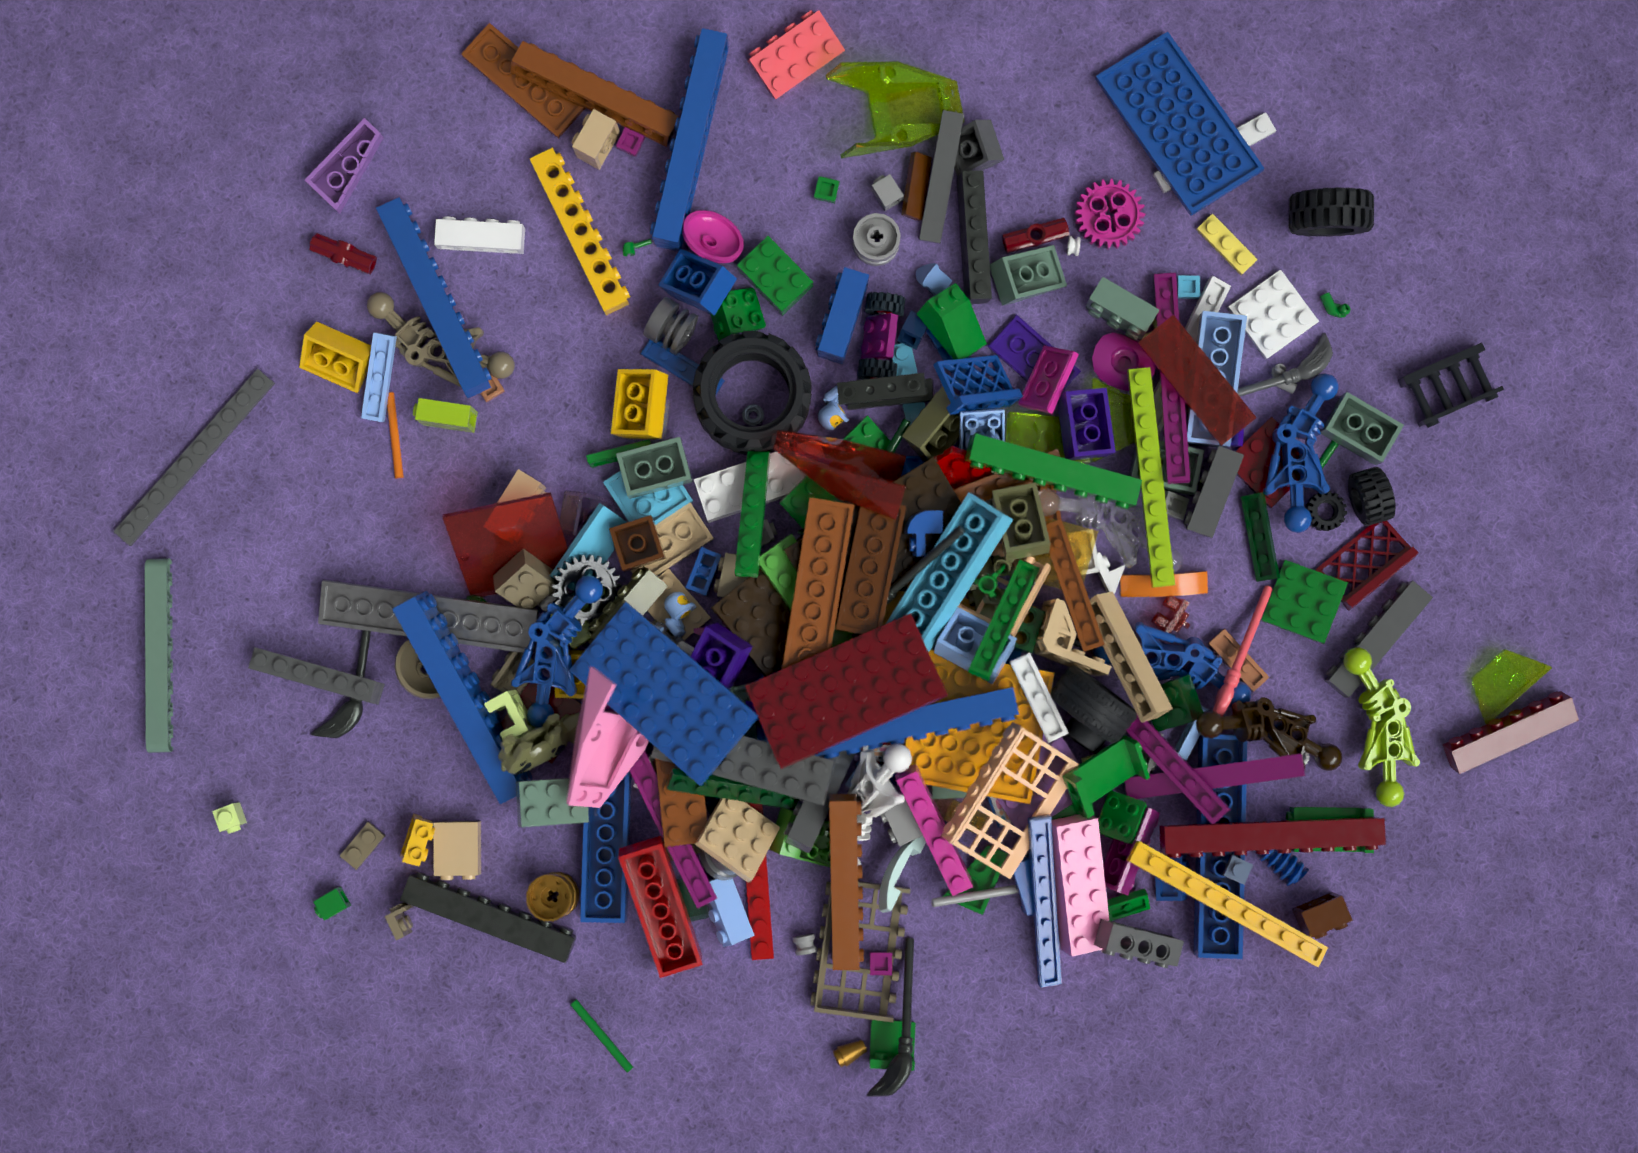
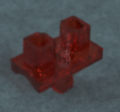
[1151,596,1190,633]

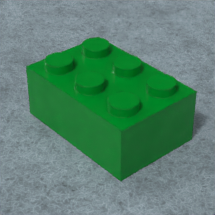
[737,236,813,316]

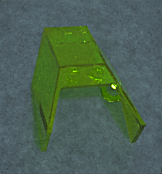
[825,61,965,159]

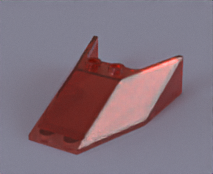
[774,430,906,520]

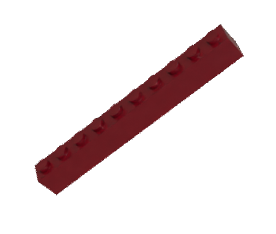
[1159,817,1386,858]

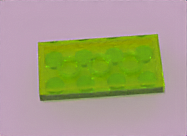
[1006,412,1091,464]

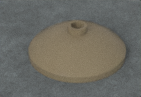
[395,640,440,699]

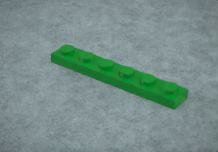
[735,451,770,577]
[968,560,1040,681]

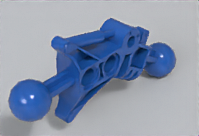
[1263,373,1339,533]
[511,576,603,728]
[1093,622,1252,707]

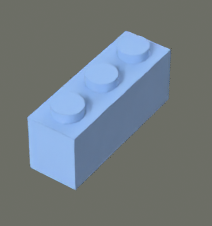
[707,878,754,947]

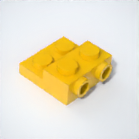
[400,813,435,867]

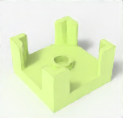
[484,690,535,739]

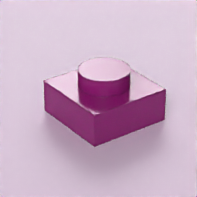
[616,127,645,157]
[870,952,892,975]

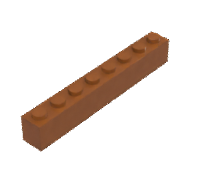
[511,41,679,147]
[829,794,864,970]

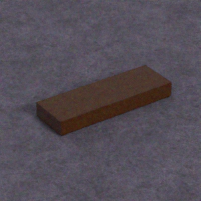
[901,151,932,221]

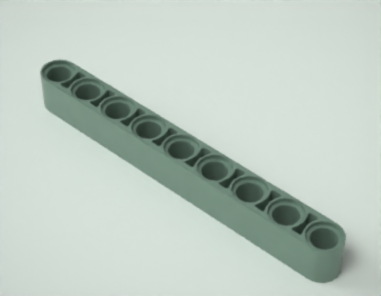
[145,558,173,753]

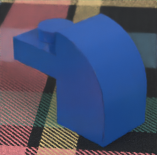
[903,511,943,556]

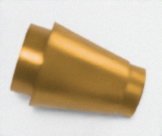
[833,1040,867,1068]

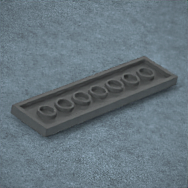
[652,736,835,805]

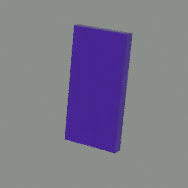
[988,314,1081,392]

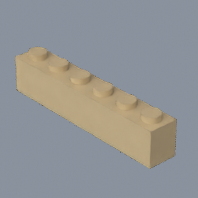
[1090,591,1173,723]

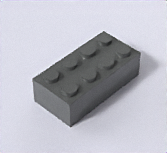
[1184,446,1244,538]

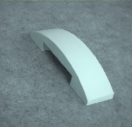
[879,836,926,913]

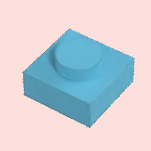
[1177,276,1200,299]

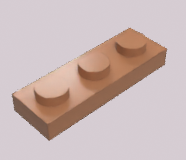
[1207,629,1269,692]

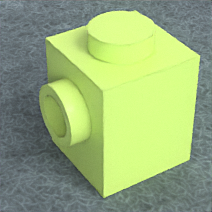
[212,802,247,834]

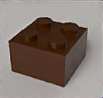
[609,515,666,572]
[1292,892,1353,939]

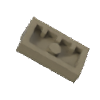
[384,902,415,940]

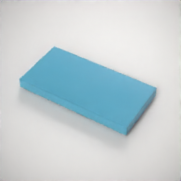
[550,503,627,591]

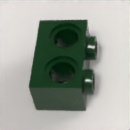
[1013,606,1046,654]

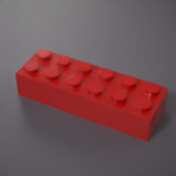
[618,835,703,978]

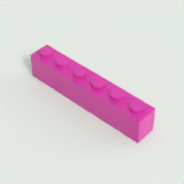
[896,763,973,896]

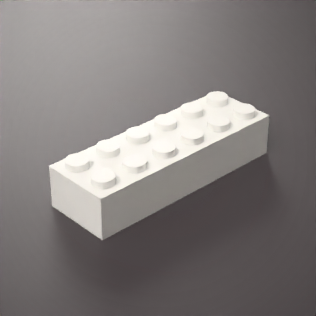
[694,438,824,523]

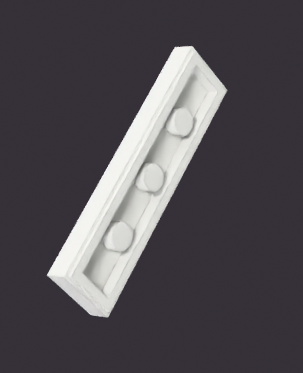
[1009,652,1068,743]

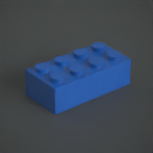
[815,267,869,365]

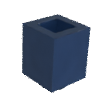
[897,310,927,350]

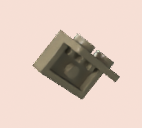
[491,651,535,695]

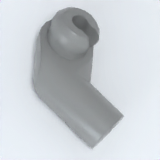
[1271,364,1297,394]

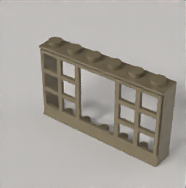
[810,881,911,1023]

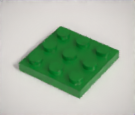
[1261,560,1348,644]

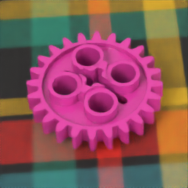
[1074,179,1145,250]

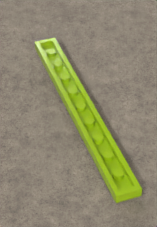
[1127,367,1175,588]

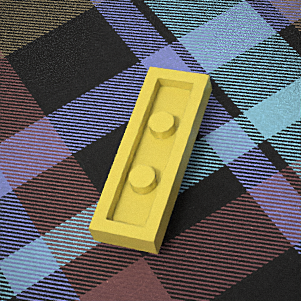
[1196,214,1258,275]

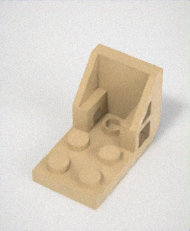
[1033,598,1111,676]

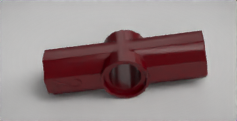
[1002,217,1070,254]
[309,233,377,274]

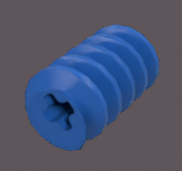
[1260,850,1309,886]

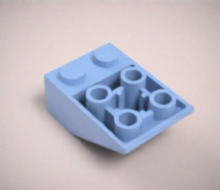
[959,409,1005,451]

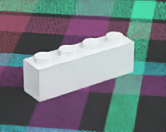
[434,216,525,254]

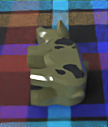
[498,712,580,774]

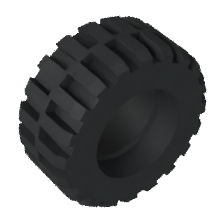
[1288,187,1374,237]

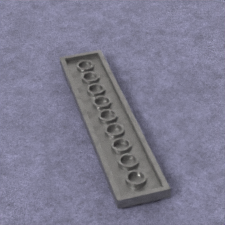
[318,580,539,653]

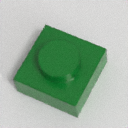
[814,176,840,204]

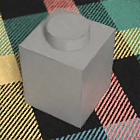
[871,174,904,211]

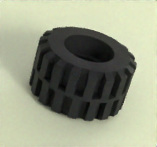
[1348,466,1396,526]

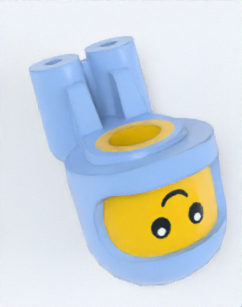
[818,385,849,430]
[664,592,696,638]

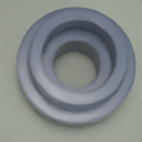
[742,404,764,426]

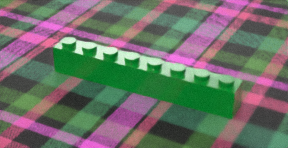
[964,434,1142,509]

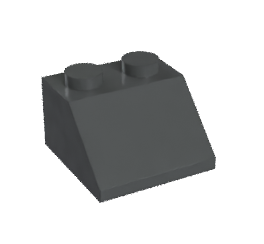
[954,120,1004,177]

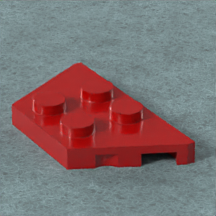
[934,446,992,488]

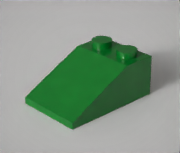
[917,283,987,360]

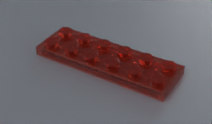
[1138,315,1257,446]

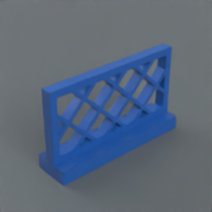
[933,355,1023,415]

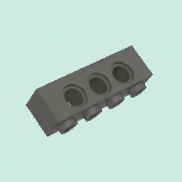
[1094,919,1184,968]

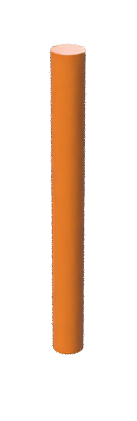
[387,392,404,479]

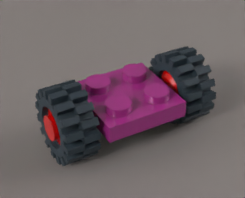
[857,292,905,380]

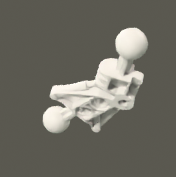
[847,744,912,865]

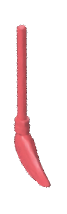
[1213,585,1273,717]

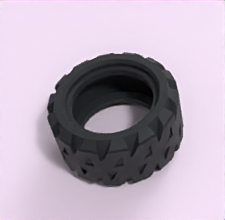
[693,331,812,455]

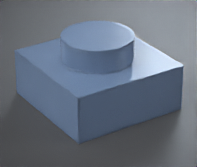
[1222,855,1253,885]

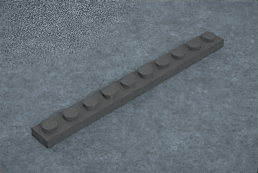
[113,369,275,546]

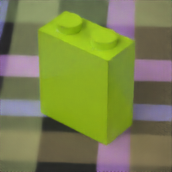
[413,398,478,433]

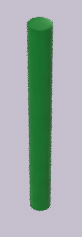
[570,999,633,1073]

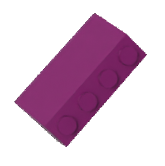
[1103,807,1160,895]

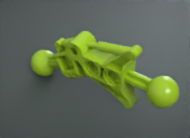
[1343,647,1420,807]

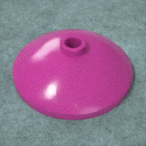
[682,210,744,263]

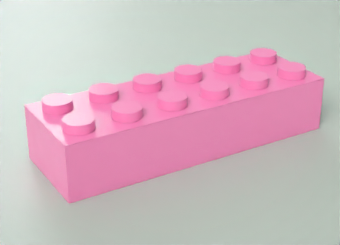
[1052,814,1109,956]

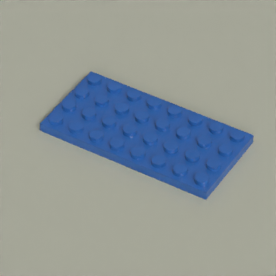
[1095,32,1264,216]
[569,602,758,786]

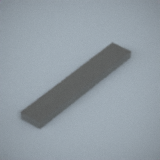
[919,110,964,244]

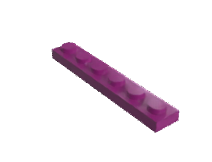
[1127,715,1230,824]

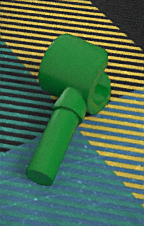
[623,239,652,256]

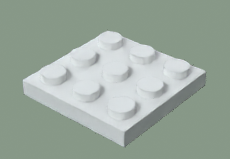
[1228,270,1319,360]

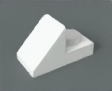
[1097,552,1125,594]

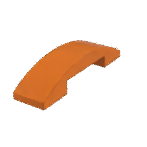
[1120,571,1208,597]

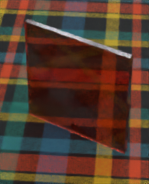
[442,492,568,597]

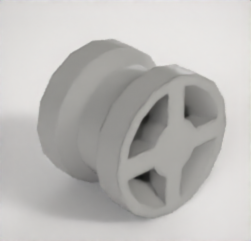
[793,933,817,956]

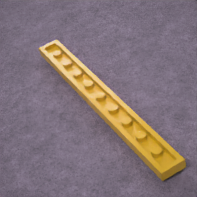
[1127,841,1328,967]

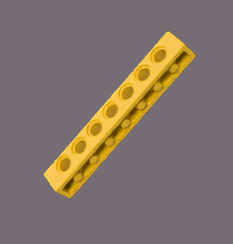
[530,147,630,315]

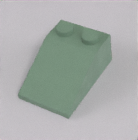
[990,245,1067,306]

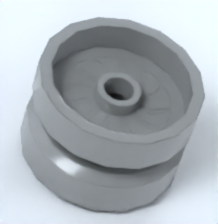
[853,213,901,266]

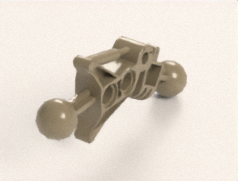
[367,292,515,388]

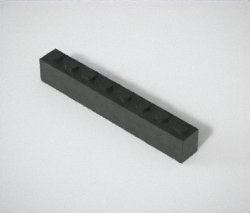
[400,872,577,963]

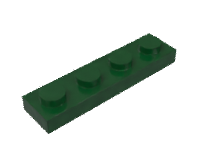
[1241,492,1280,582]

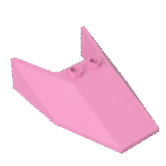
[566,666,649,808]

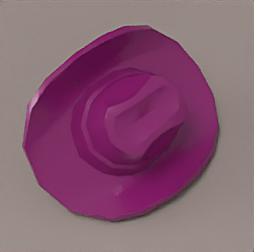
[1092,332,1157,391]

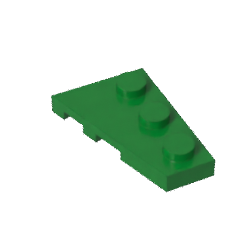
[943,845,1008,915]

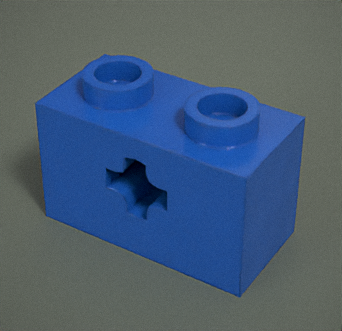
[686,547,723,597]

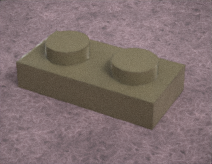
[340,822,386,870]

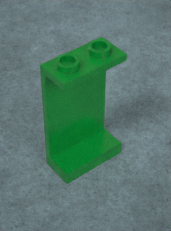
[1063,735,1150,819]
[1286,807,1374,853]

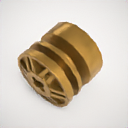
[526,872,579,921]

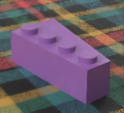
[305,118,384,214]

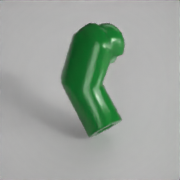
[1320,292,1350,318]

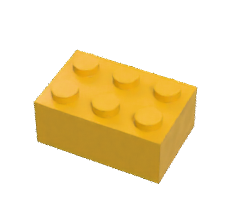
[611,369,669,439]

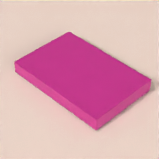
[1018,346,1079,414]

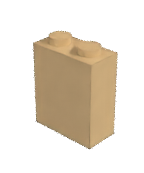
[434,821,481,880]

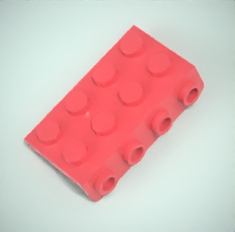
[747,10,845,100]

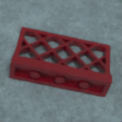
[1315,521,1419,611]

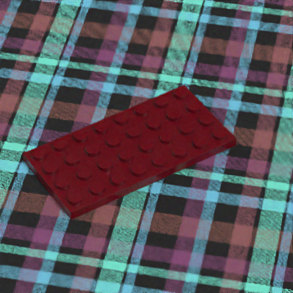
[745,613,948,769]

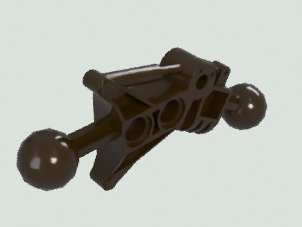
[1196,697,1342,771]

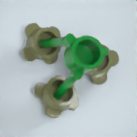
[969,555,1015,609]

